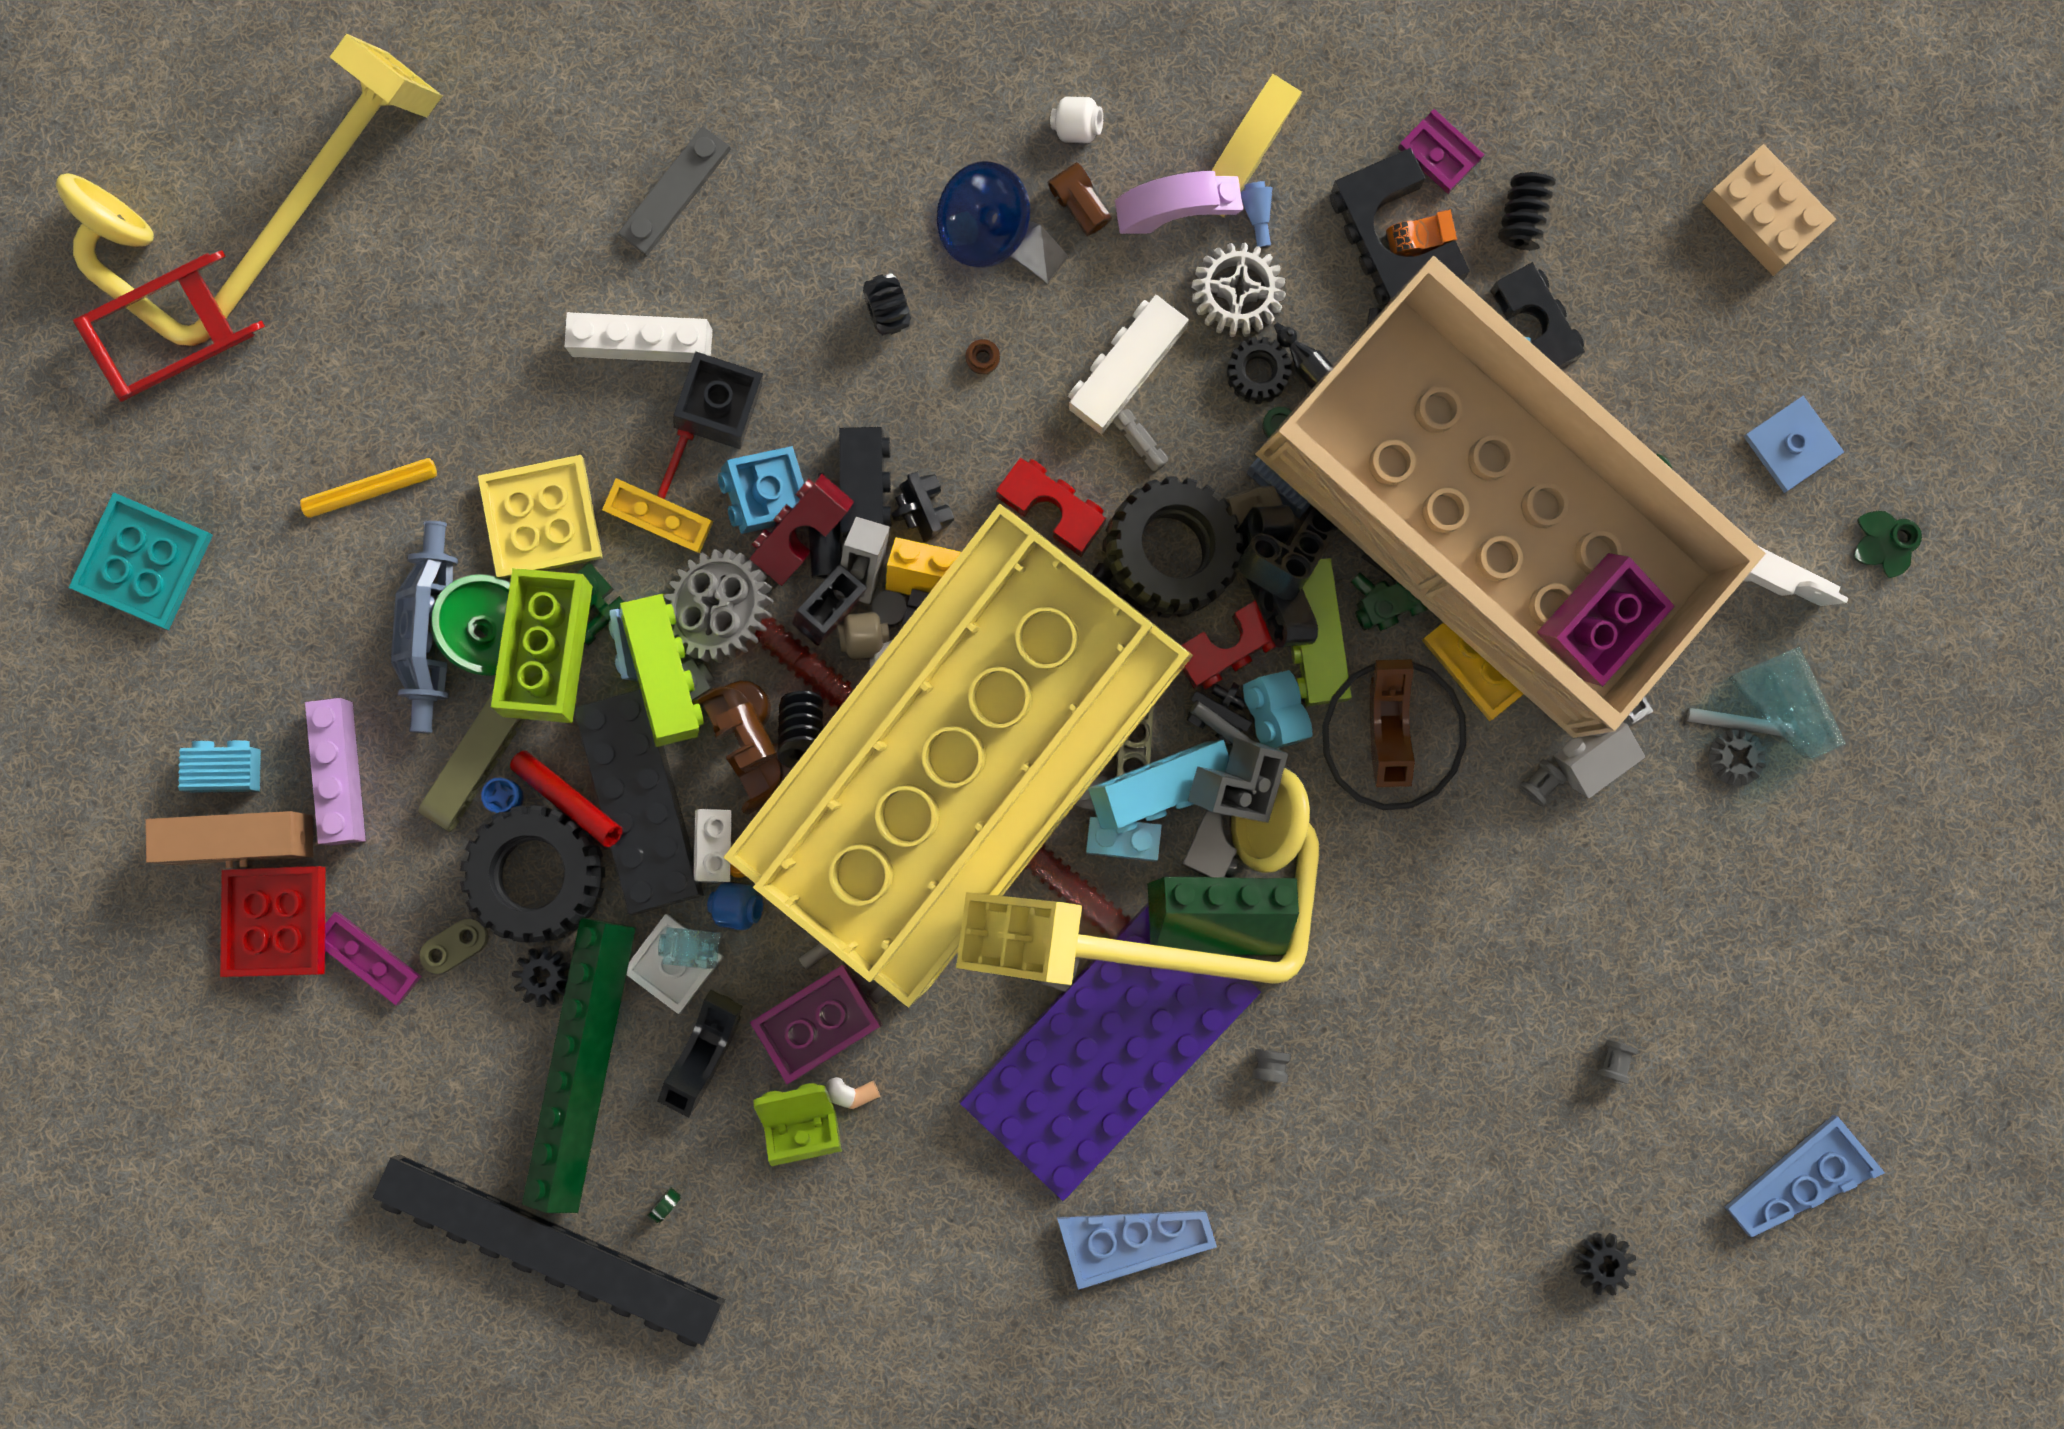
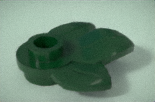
[1854,511,1922,578]

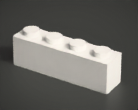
[1068,295,1189,435]
[564,312,712,363]

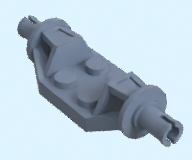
[391,521,458,733]

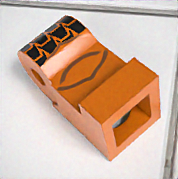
[1386,209,1457,257]

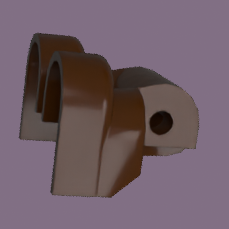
[692,680,792,815]

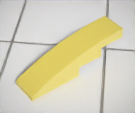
[1212,74,1302,217]

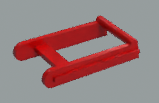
[73,250,266,402]

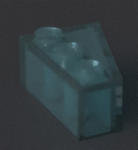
[1727,646,1846,759]

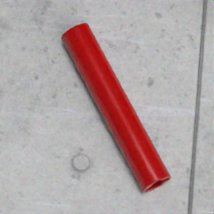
[510,750,623,847]

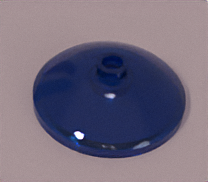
[936,161,1030,268]

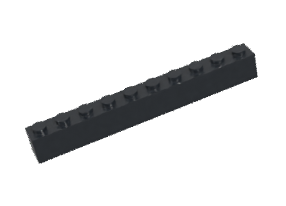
[372,1154,726,1347]

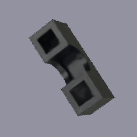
[1490,262,1585,369]

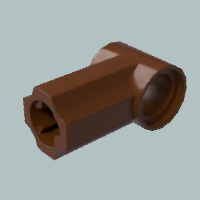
[1047,162,1112,236]

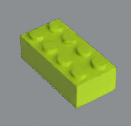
[491,568,593,723]

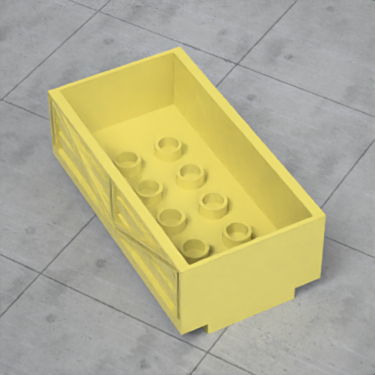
[723,503,1193,1008]

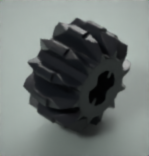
[863,273,911,336]
[512,946,571,1007]
[1573,1232,1637,1296]

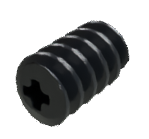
[1498,172,1556,251]
[777,691,823,768]

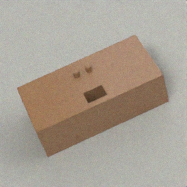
[146,811,314,868]

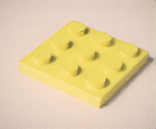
[478,455,603,579]

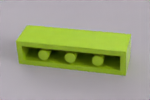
[1291,558,1352,707]
[620,594,704,747]

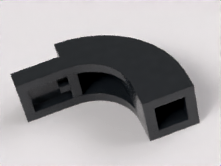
[657,990,743,1118]

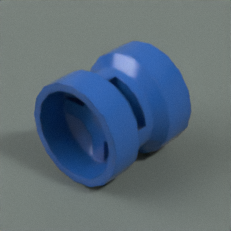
[481,777,524,813]

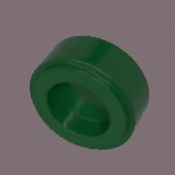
[1262,407,1292,439]
[647,1187,681,1223]

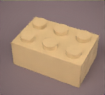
[1702,144,1836,276]

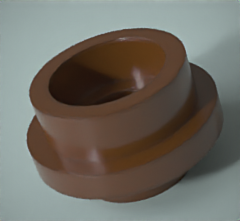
[965,339,1000,374]

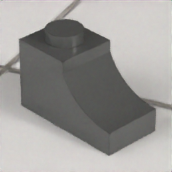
[1182,809,1239,878]

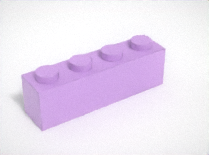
[305,698,366,846]

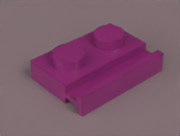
[1398,109,1485,194]

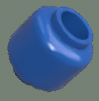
[707,882,763,931]

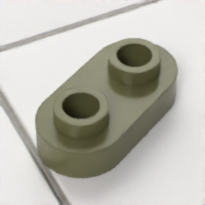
[419,919,488,974]

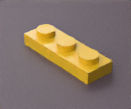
[602,478,714,553]

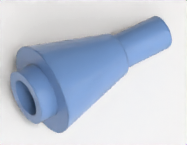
[1240,181,1273,248]

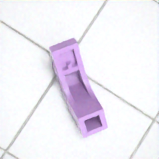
[1115,171,1243,234]

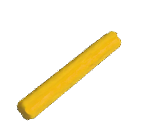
[300,458,437,518]

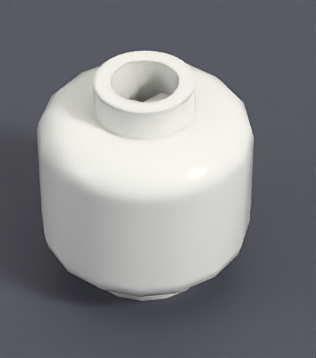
[1050,97,1103,143]

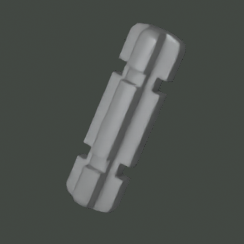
[1113,409,1168,471]

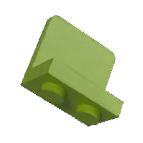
[753,1083,842,1166]

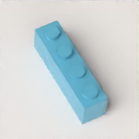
[1088,740,1229,833]

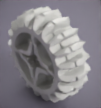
[1192,242,1286,337]

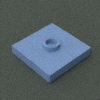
[1743,396,1844,493]

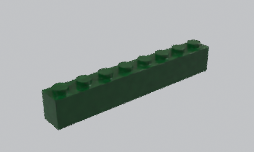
[522,918,636,1213]

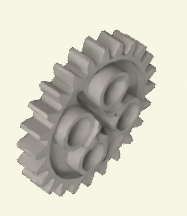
[664,549,773,663]

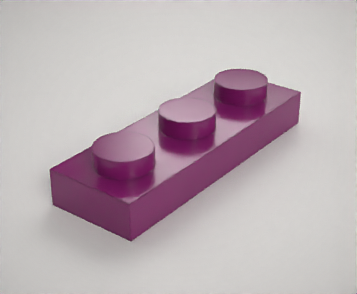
[325,912,422,1005]

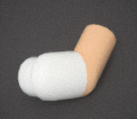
[826,1077,881,1109]

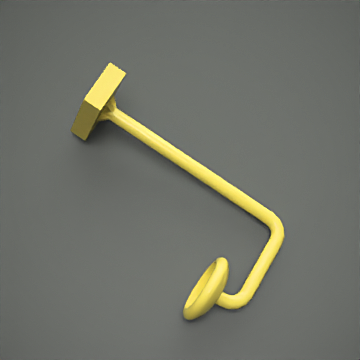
[56,34,443,346]
[956,768,1319,985]

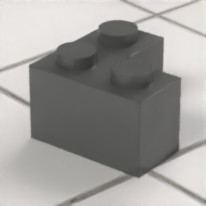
[1188,738,1288,823]

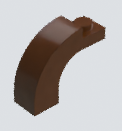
[1370,659,1415,787]

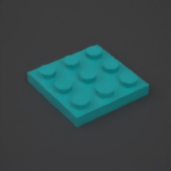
[68,492,213,630]

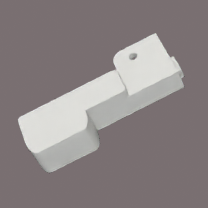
[1743,546,1848,606]

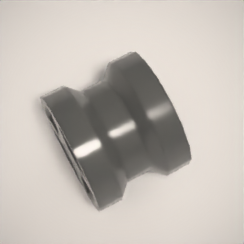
[1252,1049,1291,1083]

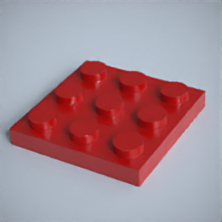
[220,866,326,977]

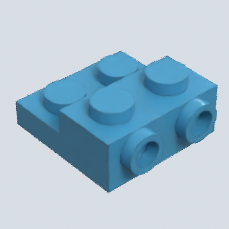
[718,446,804,534]

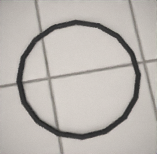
[1322,662,1466,811]

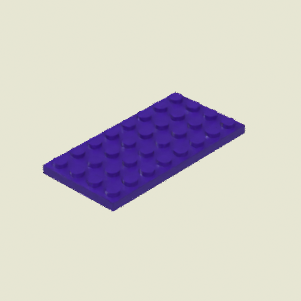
[959,903,1261,1201]

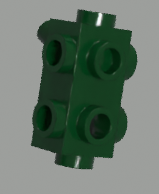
[1351,572,1428,631]

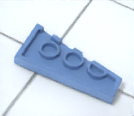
[1724,1115,1885,1237]
[1057,1210,1217,1290]

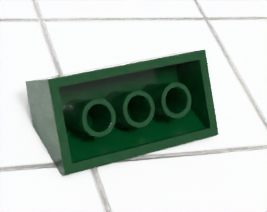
[1147,877,1299,955]

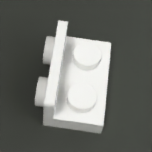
[694,809,731,883]

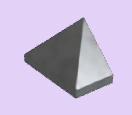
[992,215,1068,284]

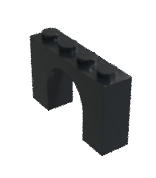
[1329,148,1470,306]

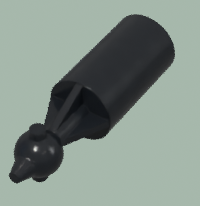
[1274,322,1333,389]
[809,473,842,579]

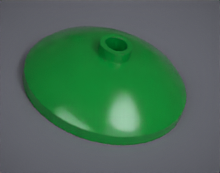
[431,574,510,676]

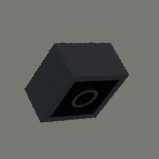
[673,351,763,450]

